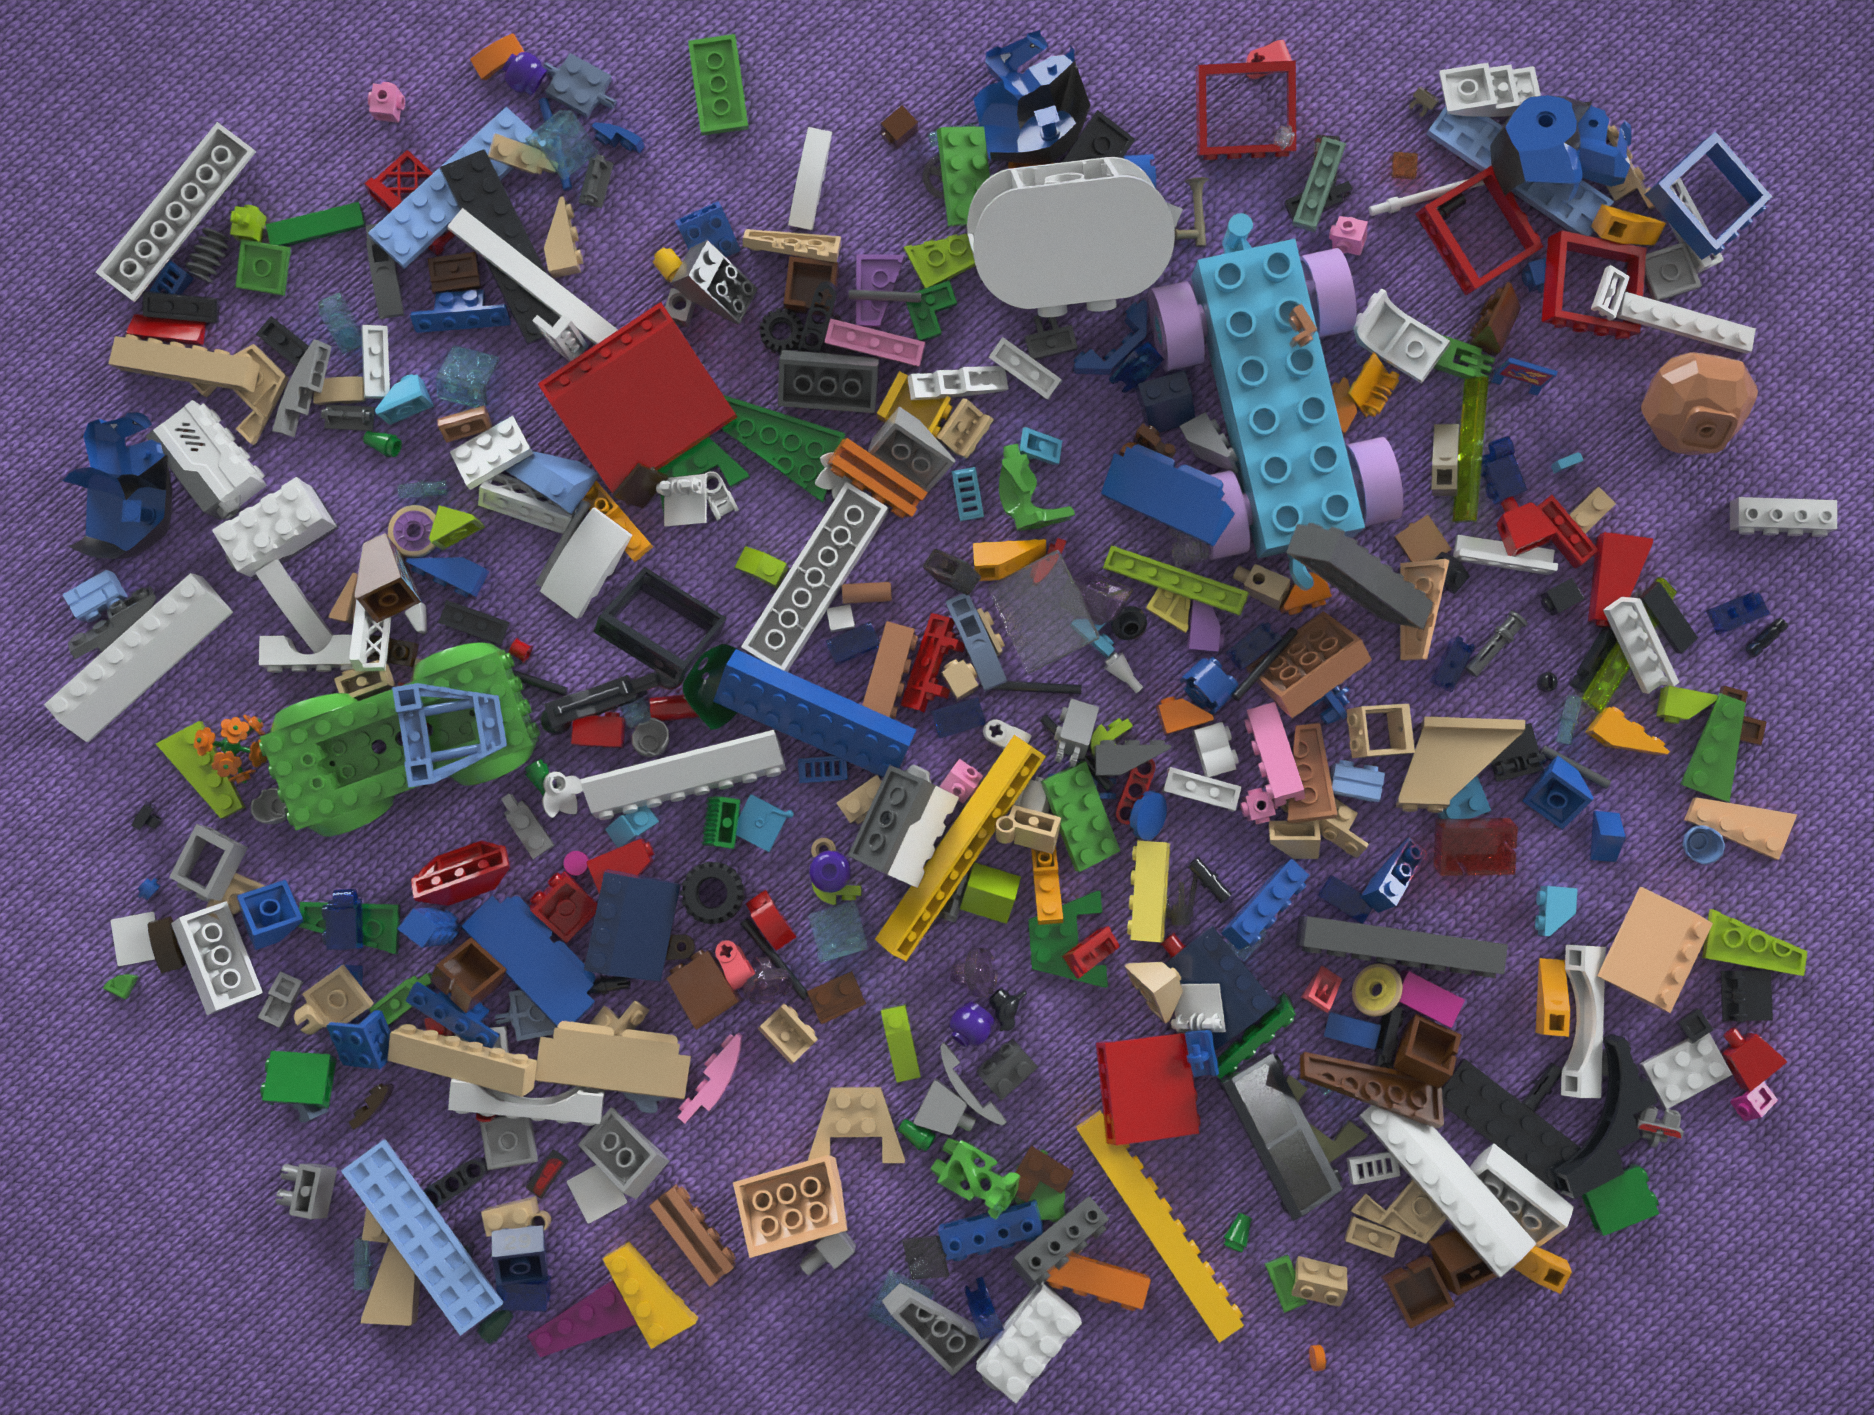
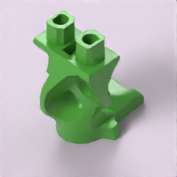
[999,444,1075,531]
[931,1138,1021,1220]

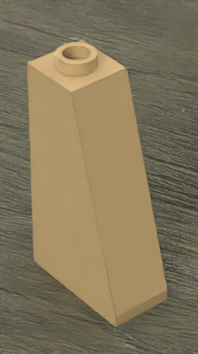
[361,1239,420,1326]

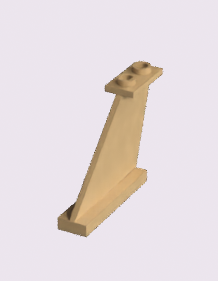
[1396,717,1525,813]

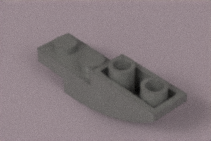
[365,224,404,319]
[68,586,156,659]

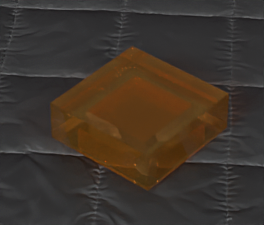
[1391,152,1418,180]

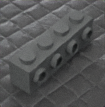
[1011,1196,1109,1288]

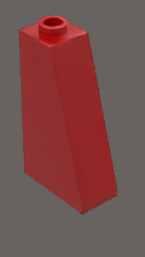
[1588,532,1653,628]

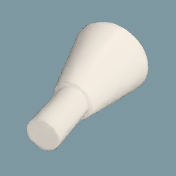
[1104,652,1143,693]

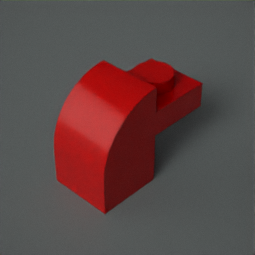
[745,890,797,951]

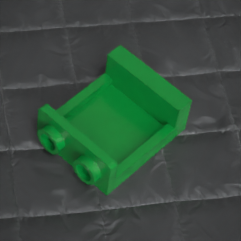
[260,1051,337,1109]
[1581,1163,1659,1236]

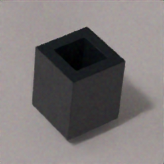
[1540,578,1584,616]

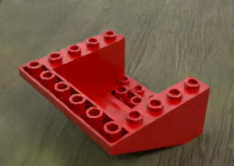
[538,302,737,494]

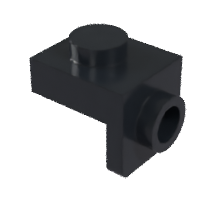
[1434,552,1470,594]

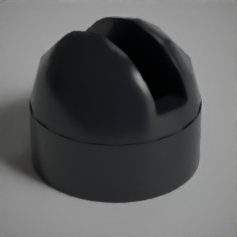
[1536,672,1558,692]

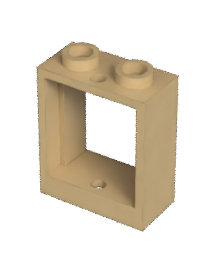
[1346,704,1415,758]

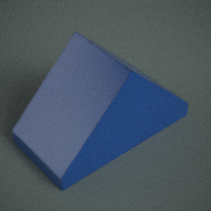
[1590,811,1626,862]

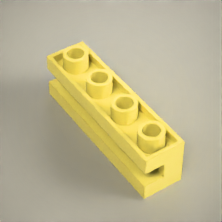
[1127,841,1170,942]

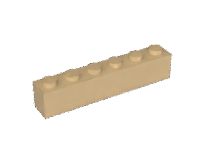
[109,334,260,393]
[388,1024,537,1097]

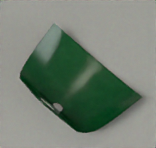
[683,644,743,730]

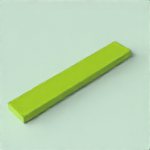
[1103,545,1249,616]

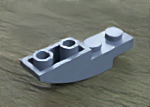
[945,592,1007,691]

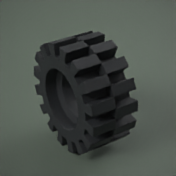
[759,308,803,355]

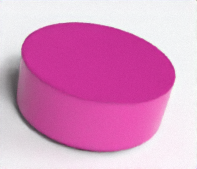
[564,851,589,876]

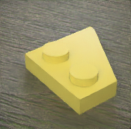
[1145,588,1190,633]

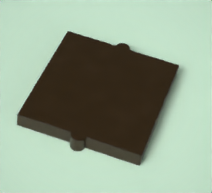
[613,463,668,509]

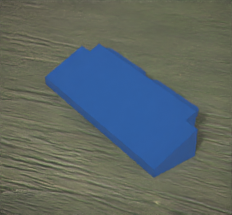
[1101,444,1235,547]
[461,895,596,1027]

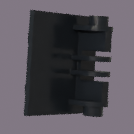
[1491,723,1546,782]
[1720,970,1773,1022]

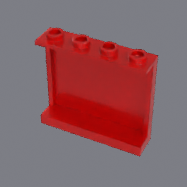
[1096,1032,1201,1146]

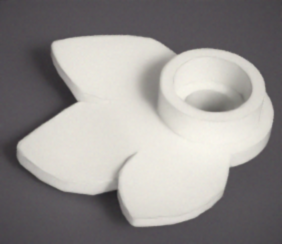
[815,452,852,500]
[542,772,583,818]

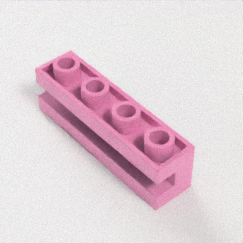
[825,318,926,367]
[1244,702,1305,807]

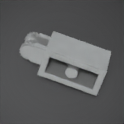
[1054,699,1099,767]

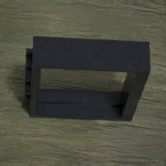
[593,567,727,684]

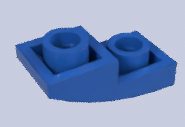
[592,122,645,154]
[1324,1012,1382,1049]

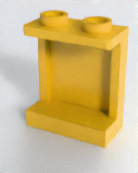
[877,371,953,439]

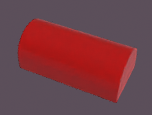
[649,694,700,722]

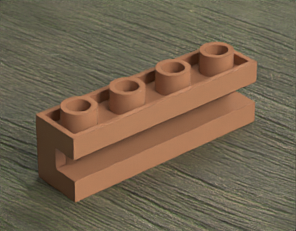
[863,621,918,720]
[649,1184,736,1287]

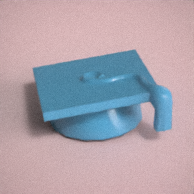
[736,794,794,852]

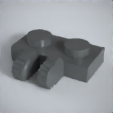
[1025,315,1078,360]

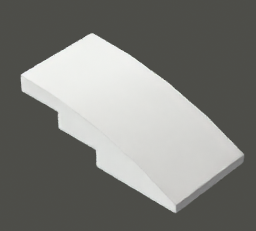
[1439,63,1541,117]
[540,507,632,619]

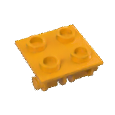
[1348,352,1400,417]

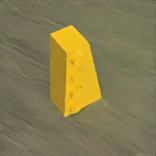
[603,1242,699,1349]

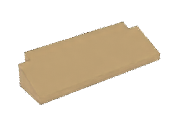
[535,1021,691,1100]

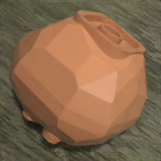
[1641,352,1758,455]

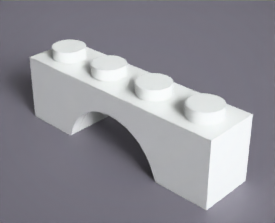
[259,635,354,673]

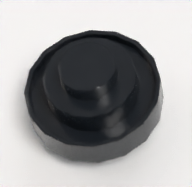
[1110,606,1147,640]

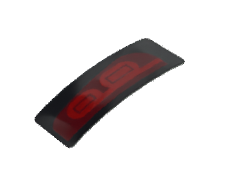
[526,1149,569,1198]

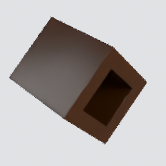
[881,105,918,149]

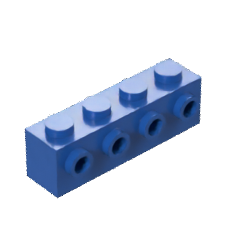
[1221,858,1310,950]
[398,908,461,948]
[938,1199,1044,1261]

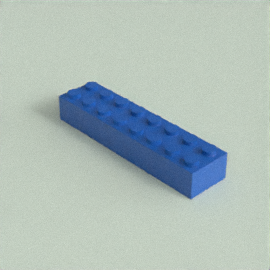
[713,649,916,778]

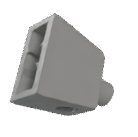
[913,1078,976,1135]

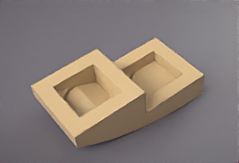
[314,377,366,405]

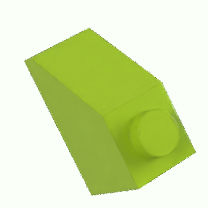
[734,546,789,589]
[1656,686,1718,724]

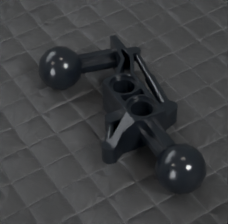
[540,671,685,735]

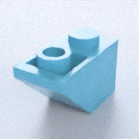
[1535,886,1577,936]

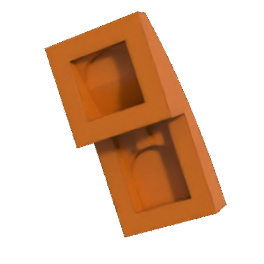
[470,33,525,81]

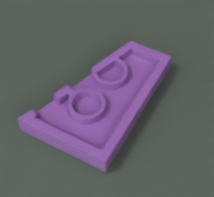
[856,254,905,328]

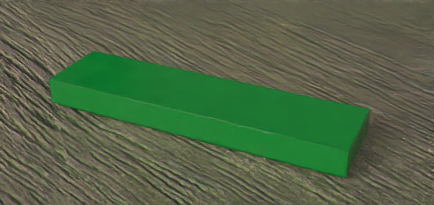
[265,202,366,247]

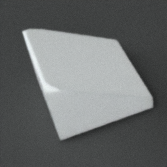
[405,603,427,634]
[827,604,855,633]

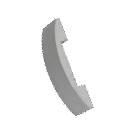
[940,1041,1007,1125]

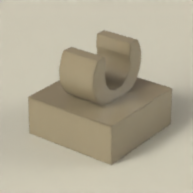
[1409,86,1440,117]

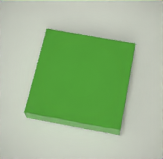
[235,239,291,296]

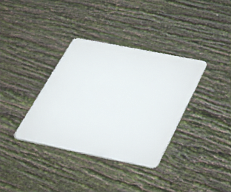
[111,912,155,966]
[567,1165,627,1223]

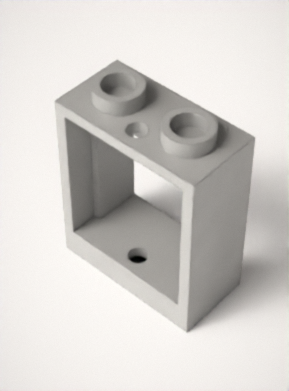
[169,824,248,902]

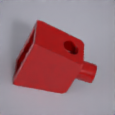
[1497,497,1557,557]
[1722,1027,1787,1092]

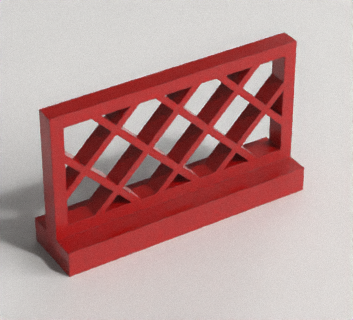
[365,150,455,256]

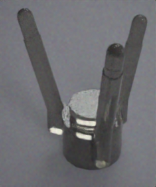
[1166,874,1198,925]

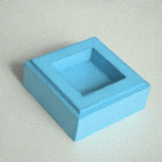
[1551,452,1584,474]

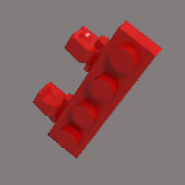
[900,613,965,713]

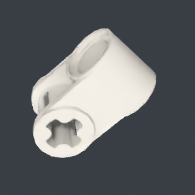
[705,471,739,521]
[983,720,1032,750]

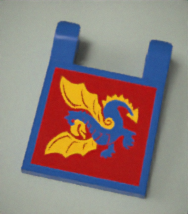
[1491,357,1558,396]

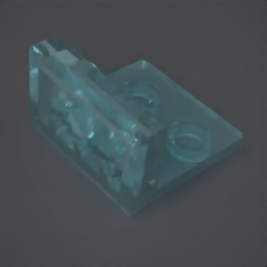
[525,110,598,179]
[436,345,499,408]
[808,901,869,963]

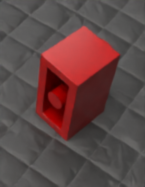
[571,712,626,748]

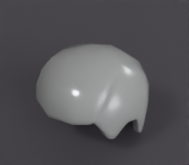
[631,718,669,758]
[251,787,288,825]

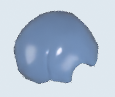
[1682,825,1725,865]

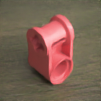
[1246,40,1292,79]
[715,940,757,991]

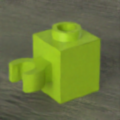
[230,205,266,242]

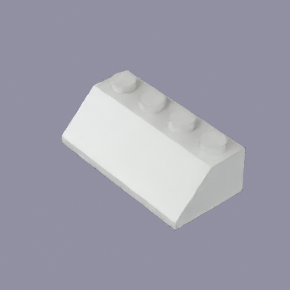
[171,901,263,1015]
[1469,1144,1574,1247]

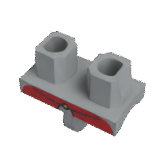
[1633,1106,1684,1148]

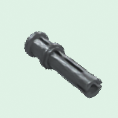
[1465,610,1528,678]

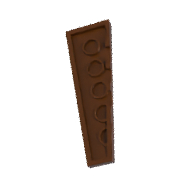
[1300,1052,1444,1129]

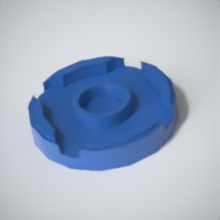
[1130,791,1167,840]

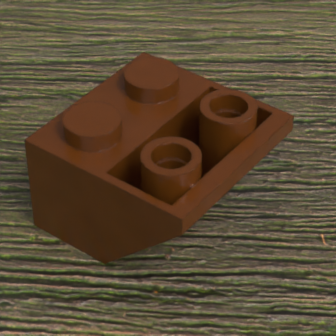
[1428,1228,1497,1296]

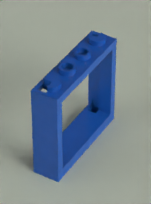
[1644,132,1772,260]

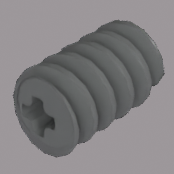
[185,227,231,284]

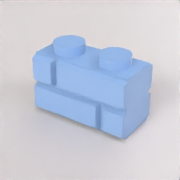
[63,570,128,622]
[1330,760,1385,803]

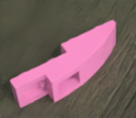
[678,1033,742,1123]

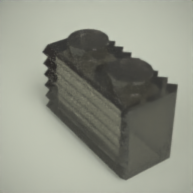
[923,548,981,595]

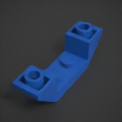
[1072,299,1147,375]

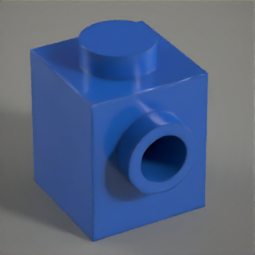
[1521,258,1546,293]

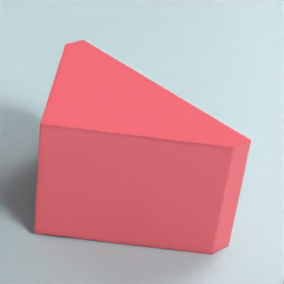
[1301,965,1342,1013]

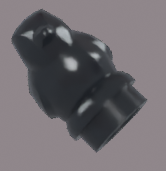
[988,987,1027,1032]

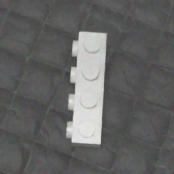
[1730,497,1837,537]

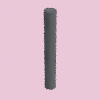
[849,290,921,302]
[1540,745,1611,789]

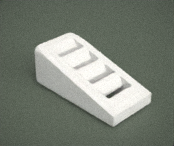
[1346,1152,1400,1185]

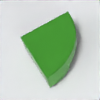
[102,974,139,999]

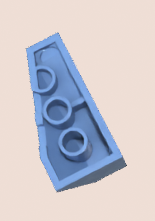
[504,451,599,515]

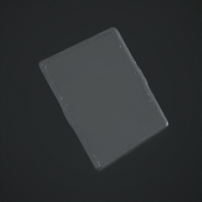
[988,549,1099,674]

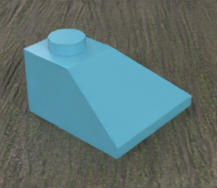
[375,374,434,425]

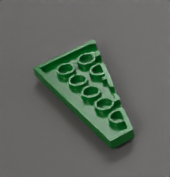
[721,395,846,503]

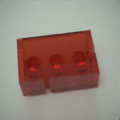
[1433,818,1518,876]

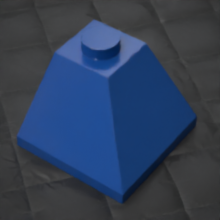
[1522,755,1594,830]
[237,880,303,950]

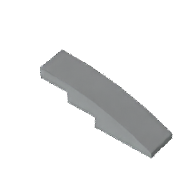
[272,340,332,437]

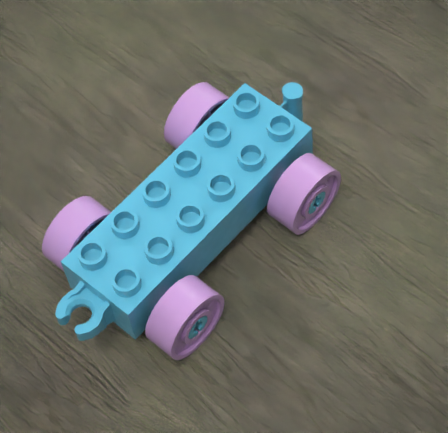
[1148,213,1403,591]

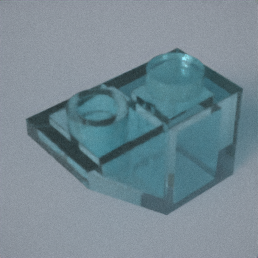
[318,292,362,354]

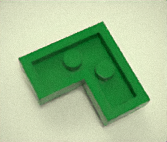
[905,281,957,341]

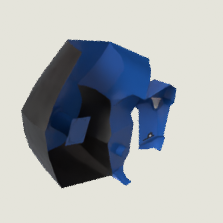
[974,30,1091,164]
[1490,95,1632,204]
[62,412,172,559]

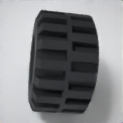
[680,862,745,924]

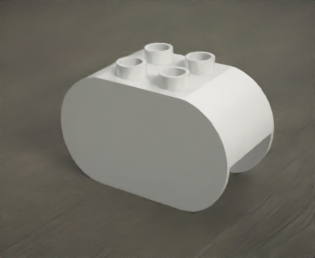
[967,157,1175,317]

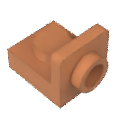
[1289,303,1317,348]

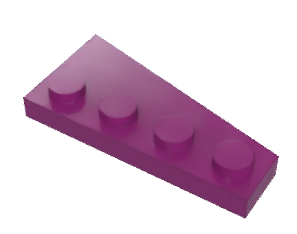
[527,1279,637,1357]

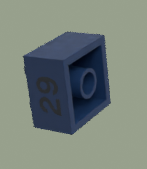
[492,1225,548,1286]

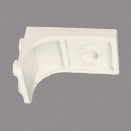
[1353,289,1450,384]

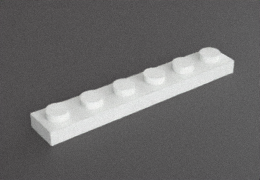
[1617,292,1756,354]

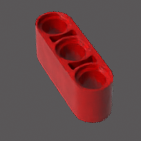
[1114,759,1156,825]

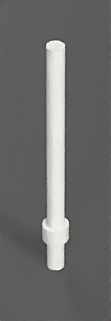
[1369,179,1485,216]

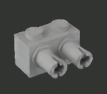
[275,1163,337,1219]
[800,1231,856,1276]

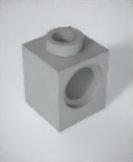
[665,288,696,328]

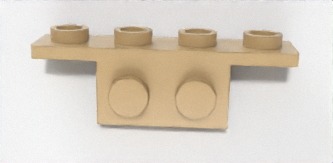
[1606,124,1655,209]
[1279,797,1369,858]
[590,1001,649,1036]

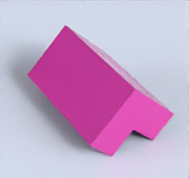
[1399,970,1465,1028]

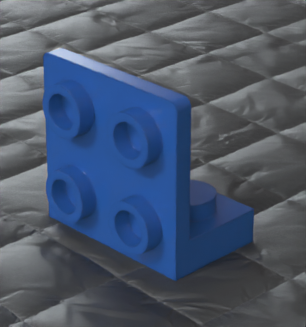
[675,201,741,257]
[327,1010,390,1069]

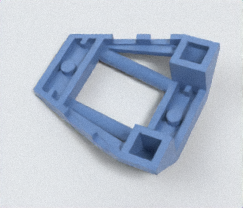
[392,683,507,787]

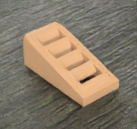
[328,573,358,624]

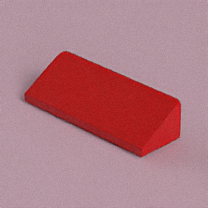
[126,314,207,346]
[1537,495,1599,569]

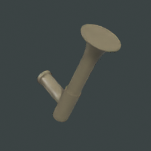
[1175,177,1209,247]

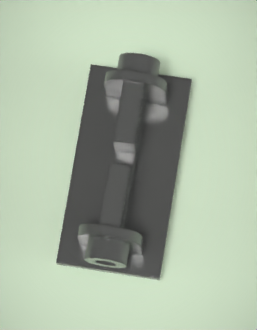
[579,154,614,208]
[321,404,375,431]
[937,874,970,923]

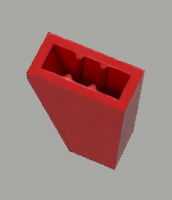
[586,838,655,895]

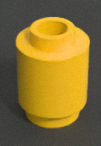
[653,248,682,282]

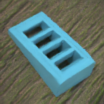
[952,467,984,522]

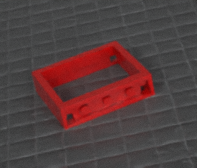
[1196,60,1296,160]
[1415,165,1544,296]
[1541,230,1646,340]

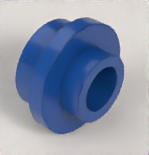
[137,878,161,901]

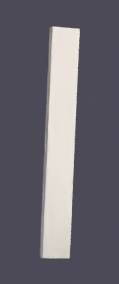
[447,208,618,344]

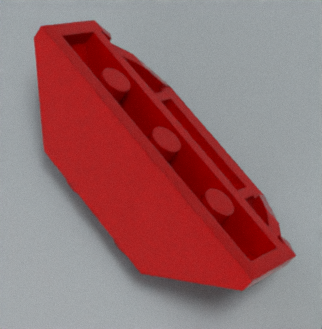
[411,840,510,906]

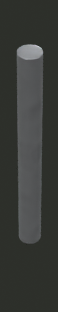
[535,500,591,587]

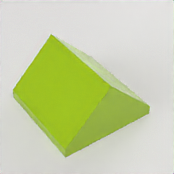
[429,505,485,550]
[960,862,1021,924]

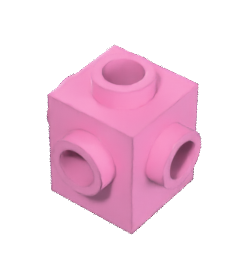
[368,82,405,123]
[1329,216,1368,255]
[939,759,983,804]
[1240,788,1278,824]

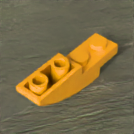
[582,481,653,562]
[1031,845,1063,925]

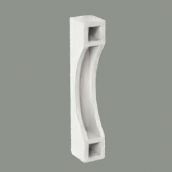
[1561,945,1606,1098]
[448,1078,605,1126]

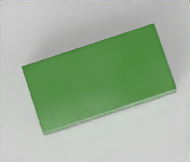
[1264,1254,1307,1313]

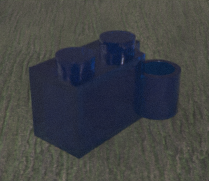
[1477,436,1528,504]
[322,889,363,950]

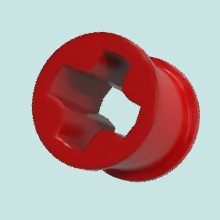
[508,638,533,663]
[1160,932,1186,958]

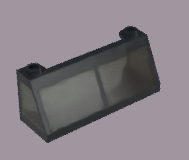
[1216,1052,1343,1221]

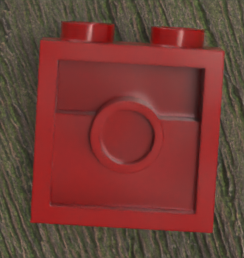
[529,871,598,943]

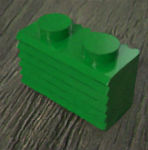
[701,797,741,849]

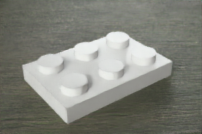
[450,416,534,490]
[1640,1033,1732,1109]

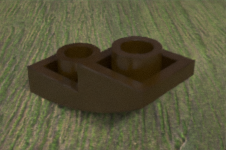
[367,635,419,667]
[147,916,187,974]
[349,1083,394,1130]

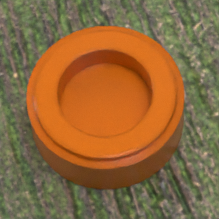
[1309,1345,1326,1372]

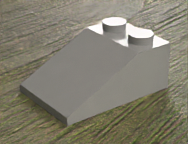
[868,407,955,492]
[578,1107,670,1199]

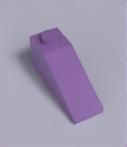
[1186,599,1224,654]

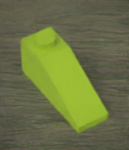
[881,1004,921,1083]

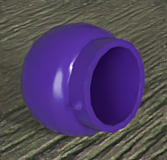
[503,52,547,97]
[809,851,851,893]
[949,1001,994,1048]

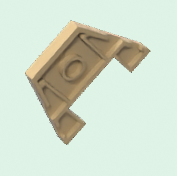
[190,344,289,445]
[808,1087,905,1163]
[1351,1179,1446,1244]

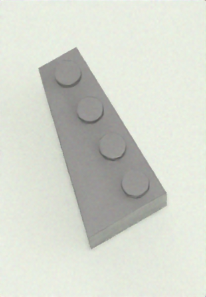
[882,1283,989,1376]

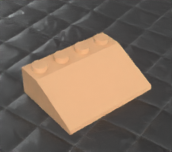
[1597,887,1713,1013]
[733,1155,847,1258]

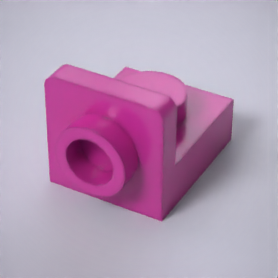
[1730,1082,1778,1121]

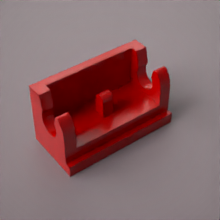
[1062,926,1120,979]

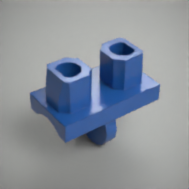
[1311,686,1349,725]
[1185,1030,1219,1077]

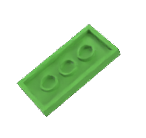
[688,34,749,136]
[937,126,990,227]
[1040,761,1120,872]

